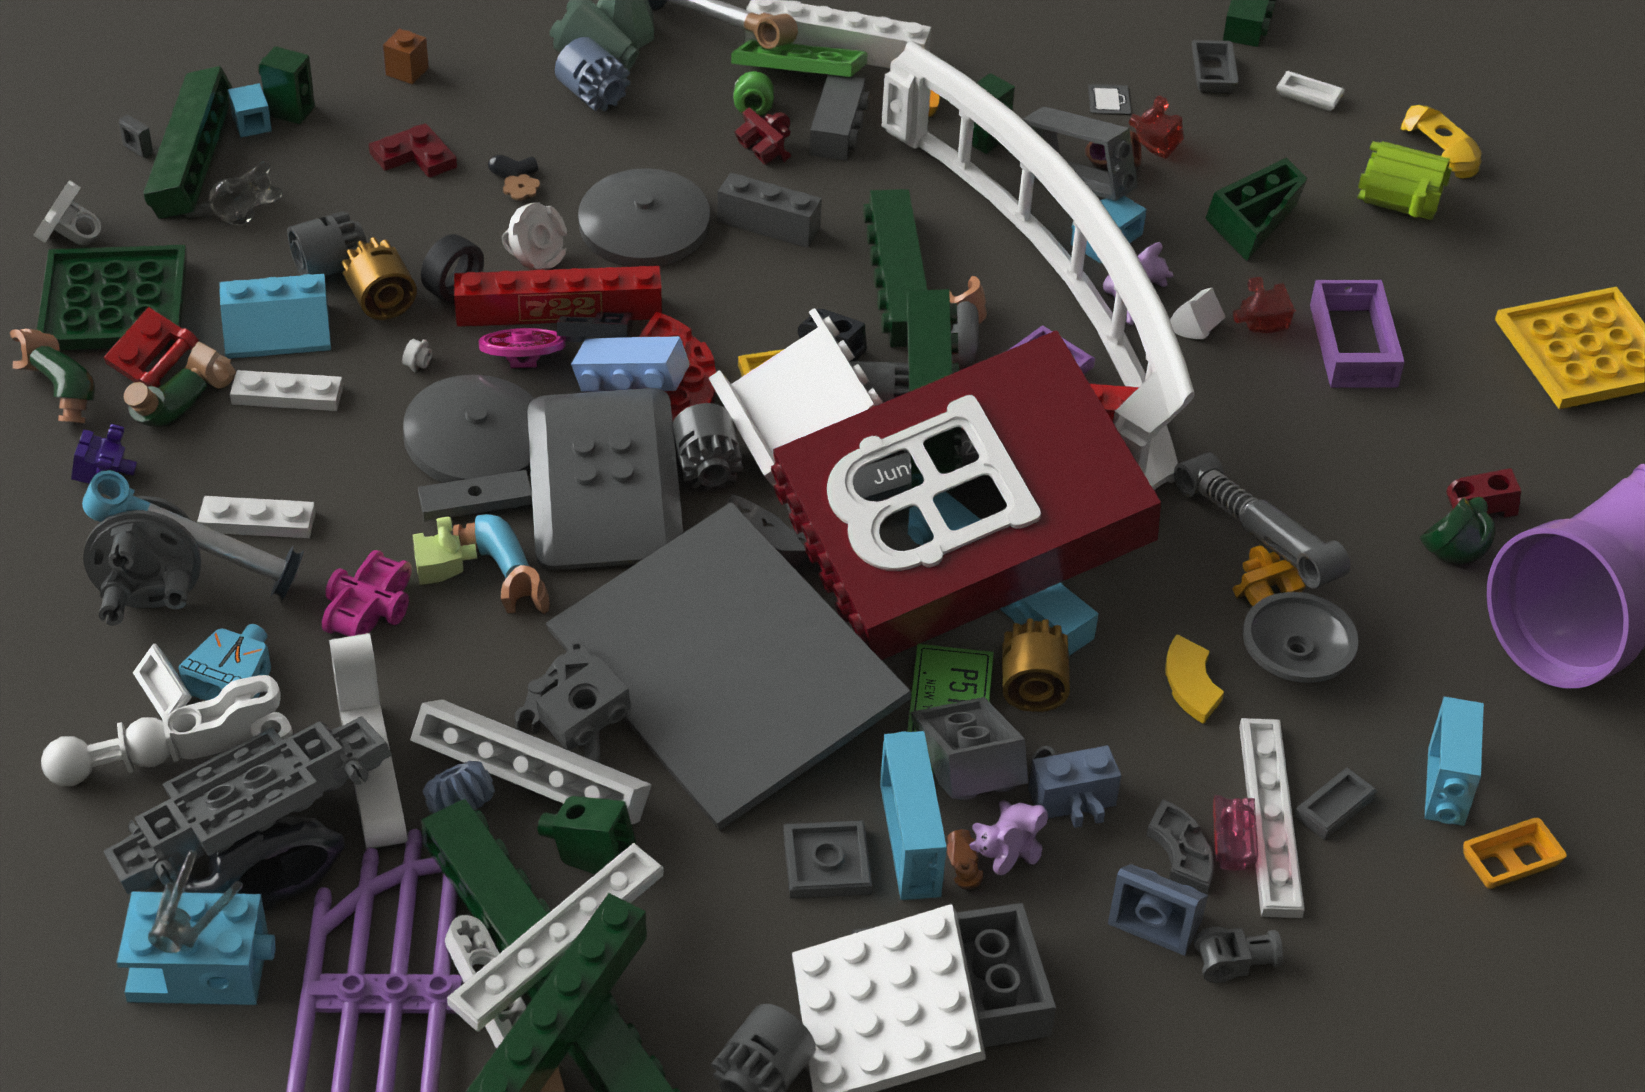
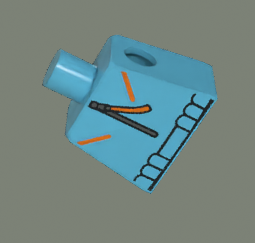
[178,624,271,701]

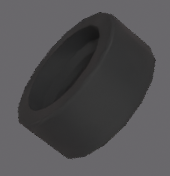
[421,234,485,303]

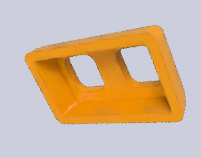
[1463,817,1567,889]

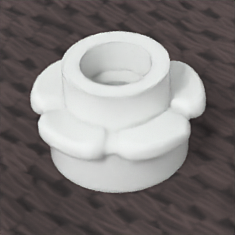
[402,339,432,372]

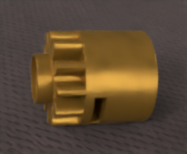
[341,237,417,320]
[1002,618,1070,712]

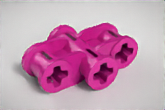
[322,550,412,637]

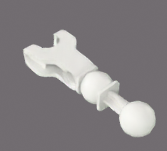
[41,675,293,786]

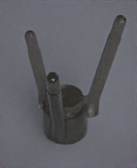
[148,850,242,953]

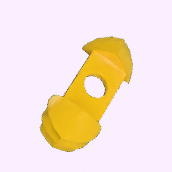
[1401,105,1482,178]

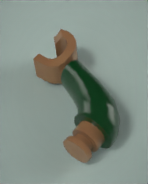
[124,341,236,427]

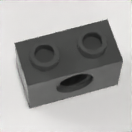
[536,657,631,751]

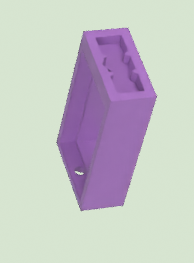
[1310,280,1405,388]

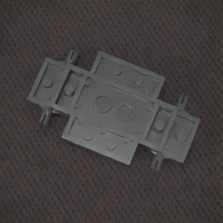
[103,716,392,895]

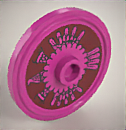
[479,328,566,368]

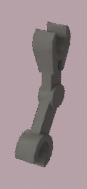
[515,654,565,734]

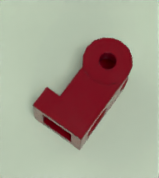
[1446,468,1521,518]

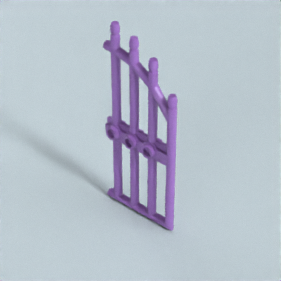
[286,829,463,1092]

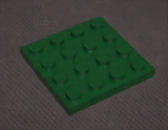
[37,245,187,350]

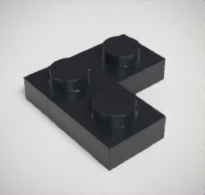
[557,312,632,342]

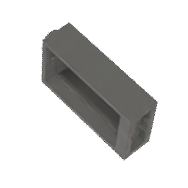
[1022,106,1138,201]

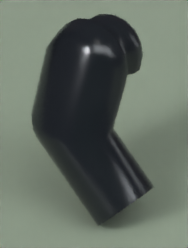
[488,154,538,179]

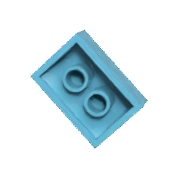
[220,274,331,359]

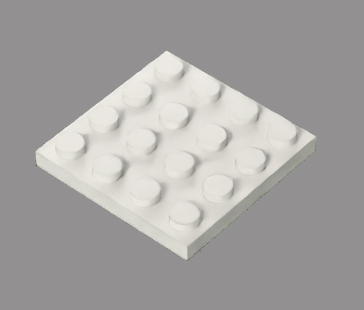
[792,904,986,1092]

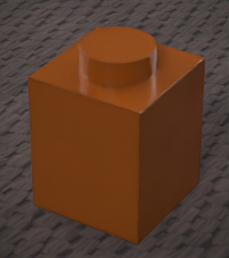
[383,29,429,84]

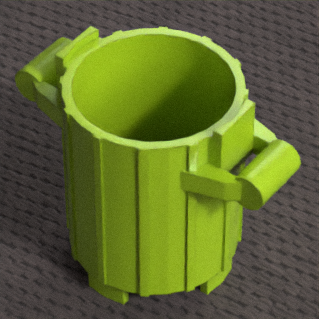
[1358,141,1452,220]

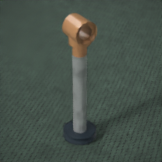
[648,0,798,49]

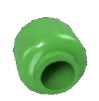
[733,71,774,117]

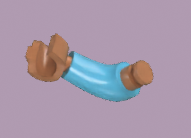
[453,514,550,614]

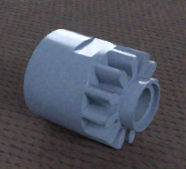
[555,37,630,111]

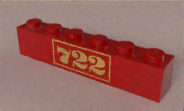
[454,266,662,327]

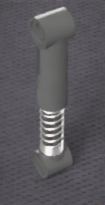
[1174,452,1351,588]

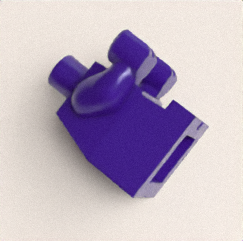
[71,424,137,484]

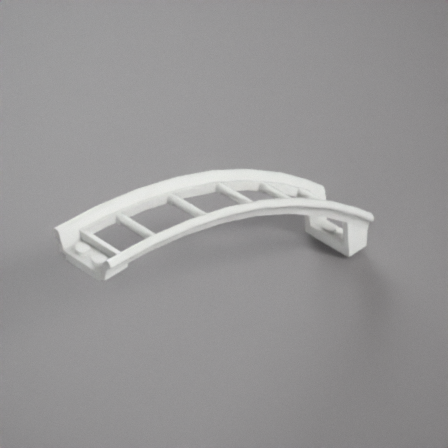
[882,41,1195,490]

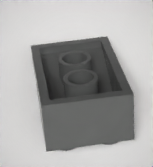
[911,697,1028,800]

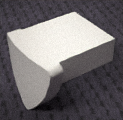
[1170,288,1225,339]

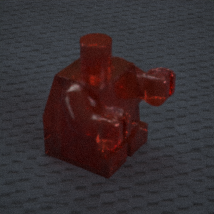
[1129,95,1184,159]
[1233,277,1295,333]

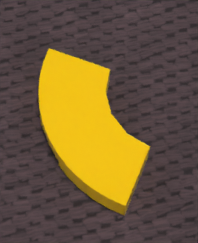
[1165,634,1224,724]

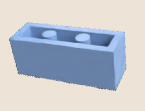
[571,336,690,392]

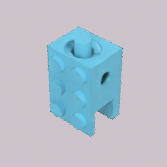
[117,892,275,1005]

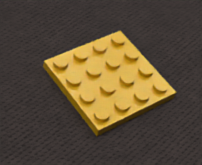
[1495,286,1645,409]

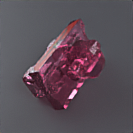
[1213,795,1258,870]

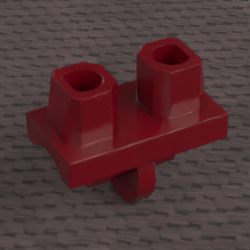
[734,108,791,165]

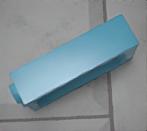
[880,731,947,900]

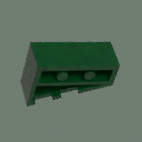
[1205,157,1308,261]

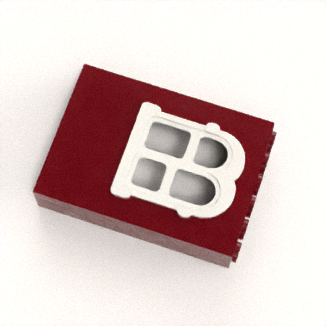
[771,330,1161,660]

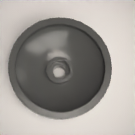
[1243,592,1359,683]

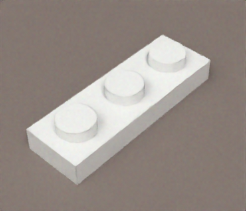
[230,370,343,411]
[197,496,316,539]

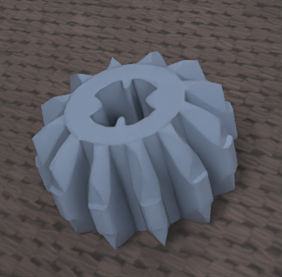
[422,761,495,814]

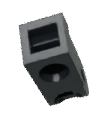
[797,309,867,362]

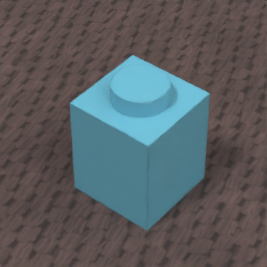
[228,83,272,137]

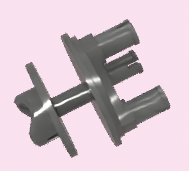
[83,496,201,626]

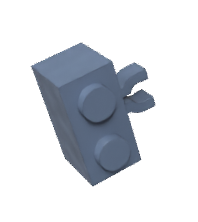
[1028,745,1121,828]

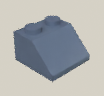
[1108,864,1208,956]

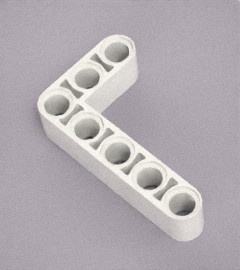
[329,633,407,849]

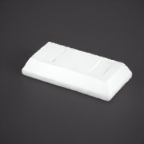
[1276,71,1345,111]
[133,644,192,720]

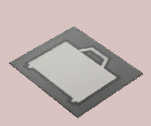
[1088,84,1131,114]

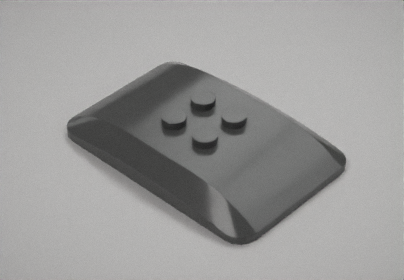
[527,388,683,570]

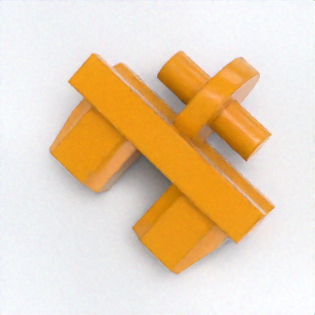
[1232,545,1306,607]

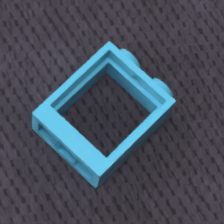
[1424,697,1484,826]

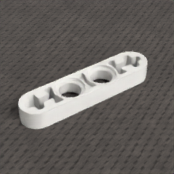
[445,915,526,1049]

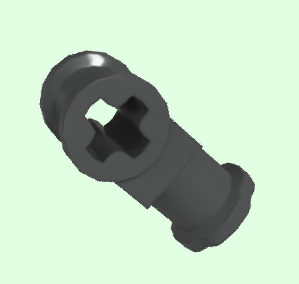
[1193,927,1283,983]

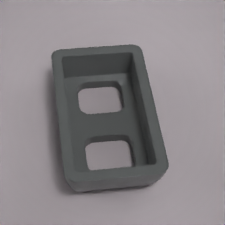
[1192,40,1239,93]

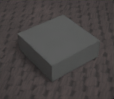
[119,114,154,158]

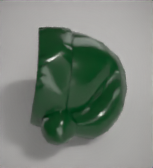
[1420,497,1496,565]

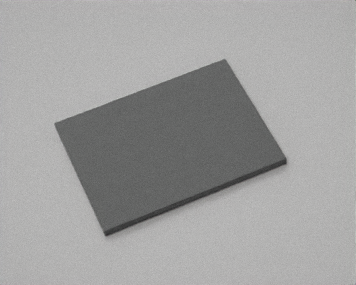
[546,502,912,831]

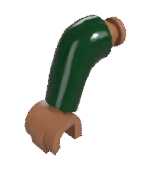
[10,328,95,423]

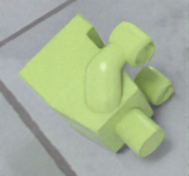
[413,517,477,585]

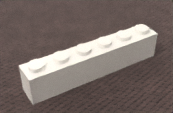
[745,0,931,69]
[410,700,652,824]

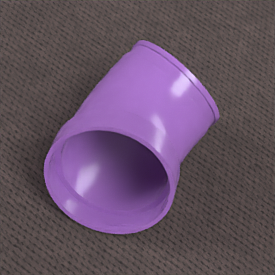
[1487,464,1645,688]

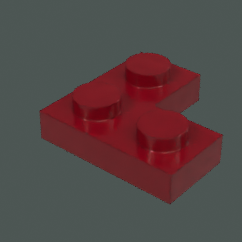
[369,123,457,178]

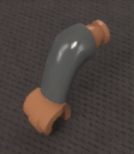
[949,276,987,370]

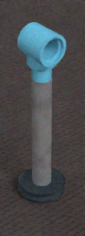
[82,470,304,602]

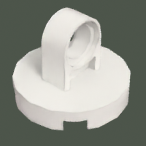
[33,180,101,245]
[502,202,567,270]

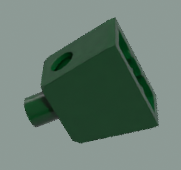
[537,796,637,874]

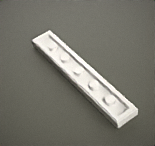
[1239,718,1305,918]
[447,843,664,1032]

